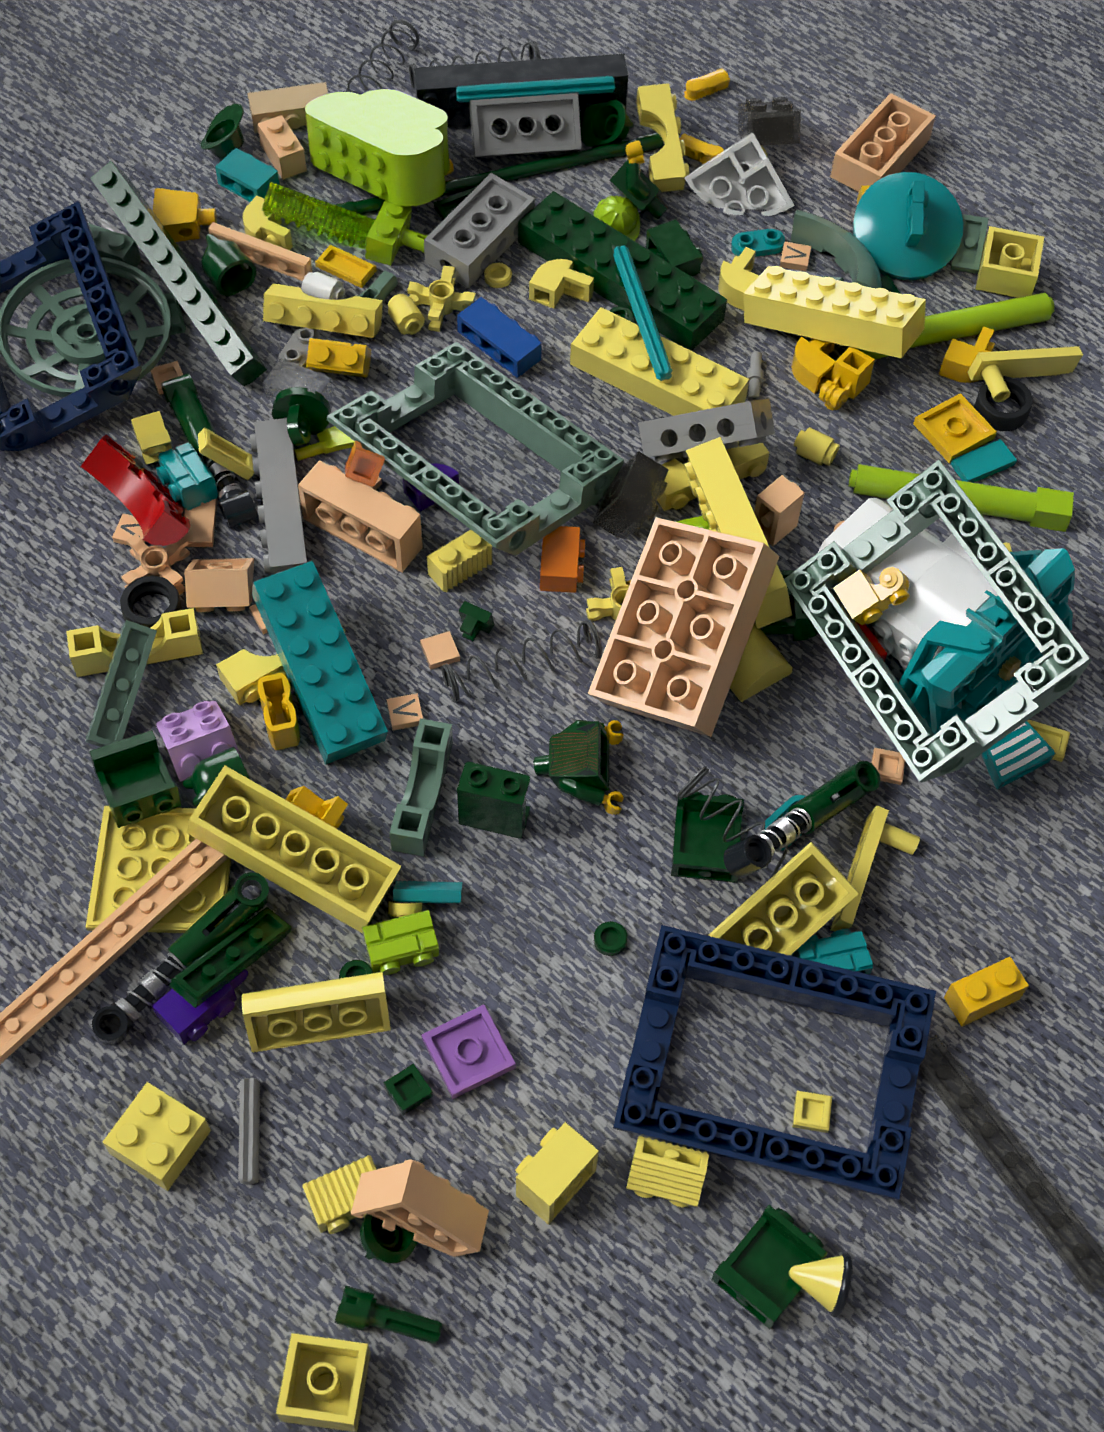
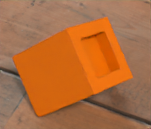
[345,441,385,487]

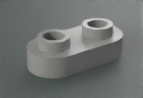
[278,327,321,374]

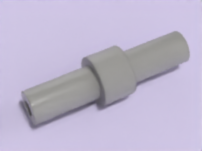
[747,351,764,401]

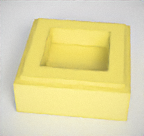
[792,1091,832,1133]

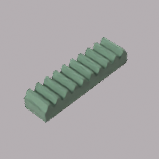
[85,620,157,747]

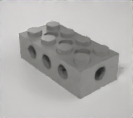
[469,93,582,158]
[424,173,535,288]
[638,398,775,462]

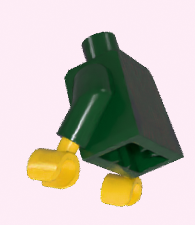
[610,141,669,220]
[533,720,624,815]

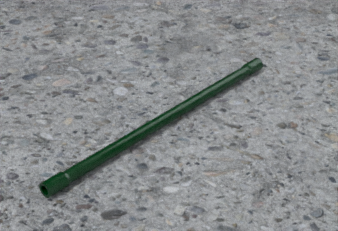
[328,133,664,222]

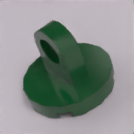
[271,387,331,446]

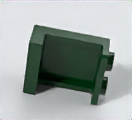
[89,730,181,828]
[457,761,530,839]
[671,791,744,883]
[711,1205,828,1329]

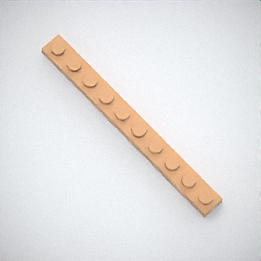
[0,839,229,1064]

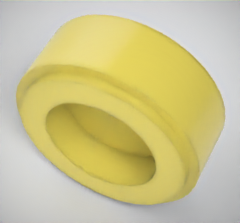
[484,263,512,288]
[388,901,422,917]

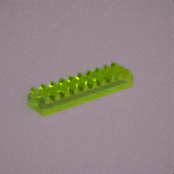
[262,182,375,249]

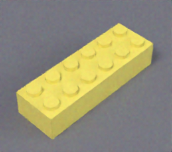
[744,266,926,358]
[570,307,749,416]
[684,437,792,629]
[187,766,401,934]

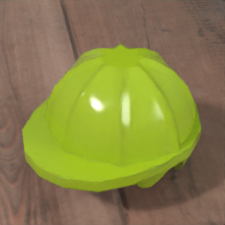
[593,196,640,241]

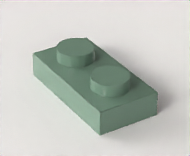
[951,214,989,274]

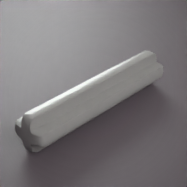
[238,1078,260,1185]

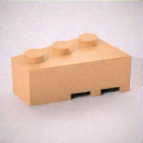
[351,1160,489,1257]

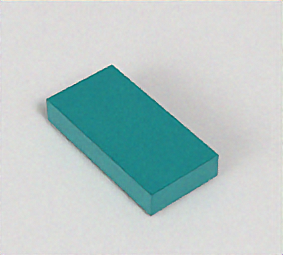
[950,439,1017,483]
[393,881,463,903]

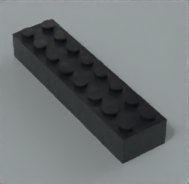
[414,54,628,128]

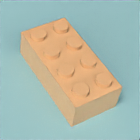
[830,93,936,192]
[298,460,423,573]

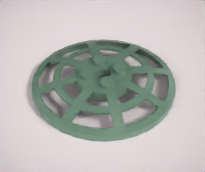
[0,257,172,397]

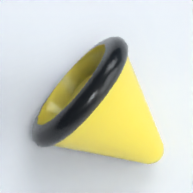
[789,1253,853,1317]

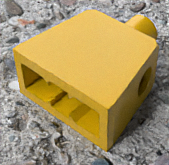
[153,188,217,242]

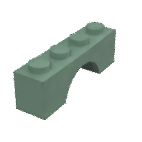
[390,718,453,857]

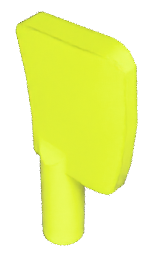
[294,426,355,461]

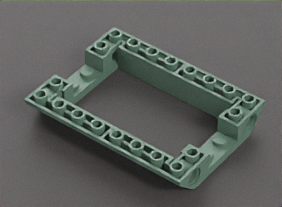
[327,342,624,556]
[784,460,1092,783]

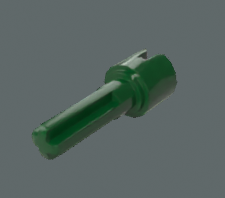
[334,1285,442,1344]

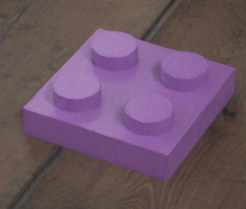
[421,1005,516,1099]

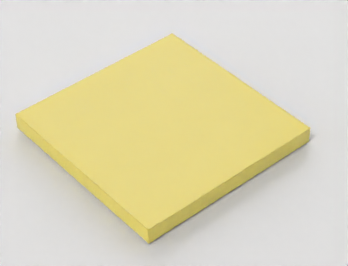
[86,806,231,933]

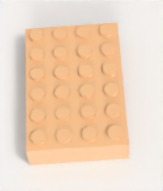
[588,517,780,737]

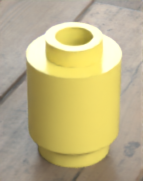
[388,294,425,335]
[794,427,840,466]

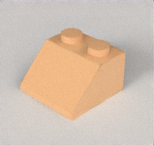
[184,558,254,612]

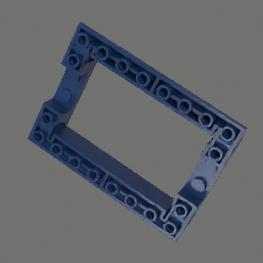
[0,201,142,451]
[613,925,936,1201]

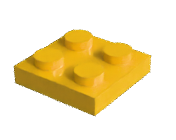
[913,393,997,464]

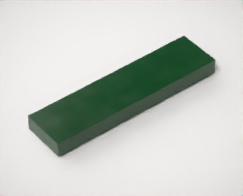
[170,907,292,1008]

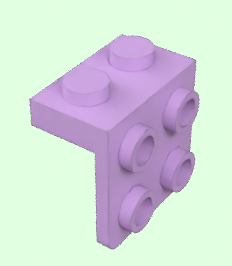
[156,701,241,782]

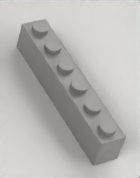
[250,418,307,575]

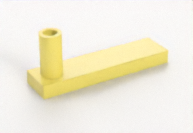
[968,346,1083,402]
[830,806,920,931]

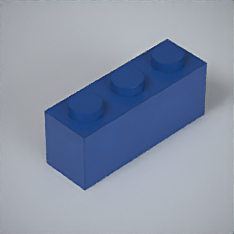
[457,297,542,378]

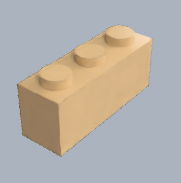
[248,82,328,133]

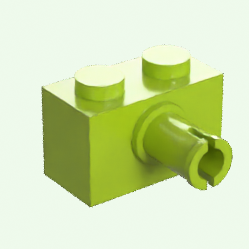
[365,200,428,266]

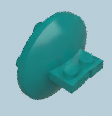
[853,172,964,280]

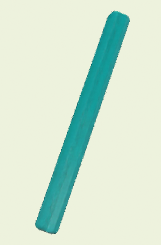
[456,76,615,102]
[613,245,672,381]

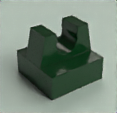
[459,601,495,642]

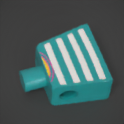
[981,721,1056,790]

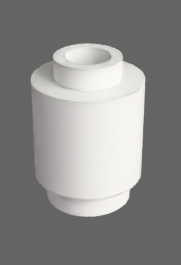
[301,272,345,300]

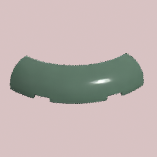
[791,210,882,289]

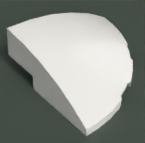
[684,133,794,216]

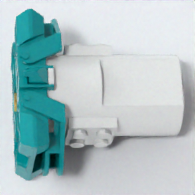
[818,498,1075,735]

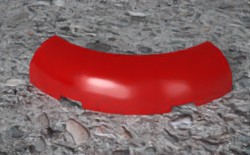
[80,434,191,546]

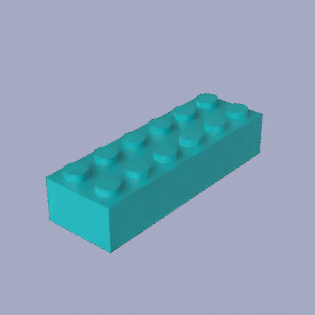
[252,561,388,765]

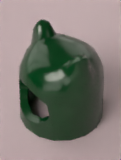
[202,234,257,297]
[183,747,250,807]

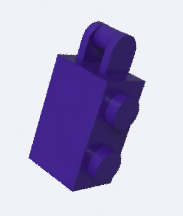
[152,969,249,1045]

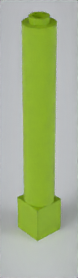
[856,293,1055,359]
[848,464,1074,532]

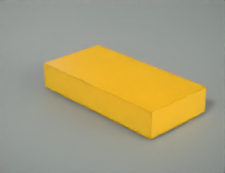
[315,244,377,288]

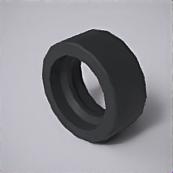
[974,376,1033,432]
[120,576,182,628]

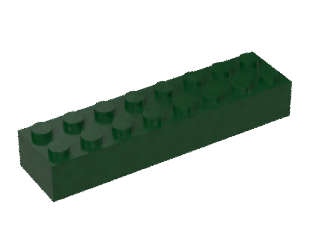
[518,191,727,351]

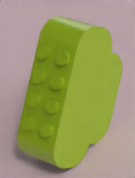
[305,89,450,206]

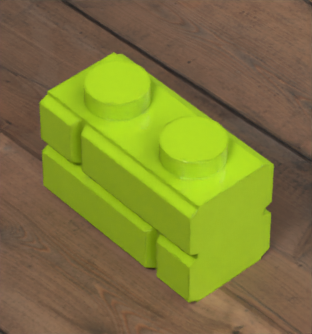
[362,910,439,975]

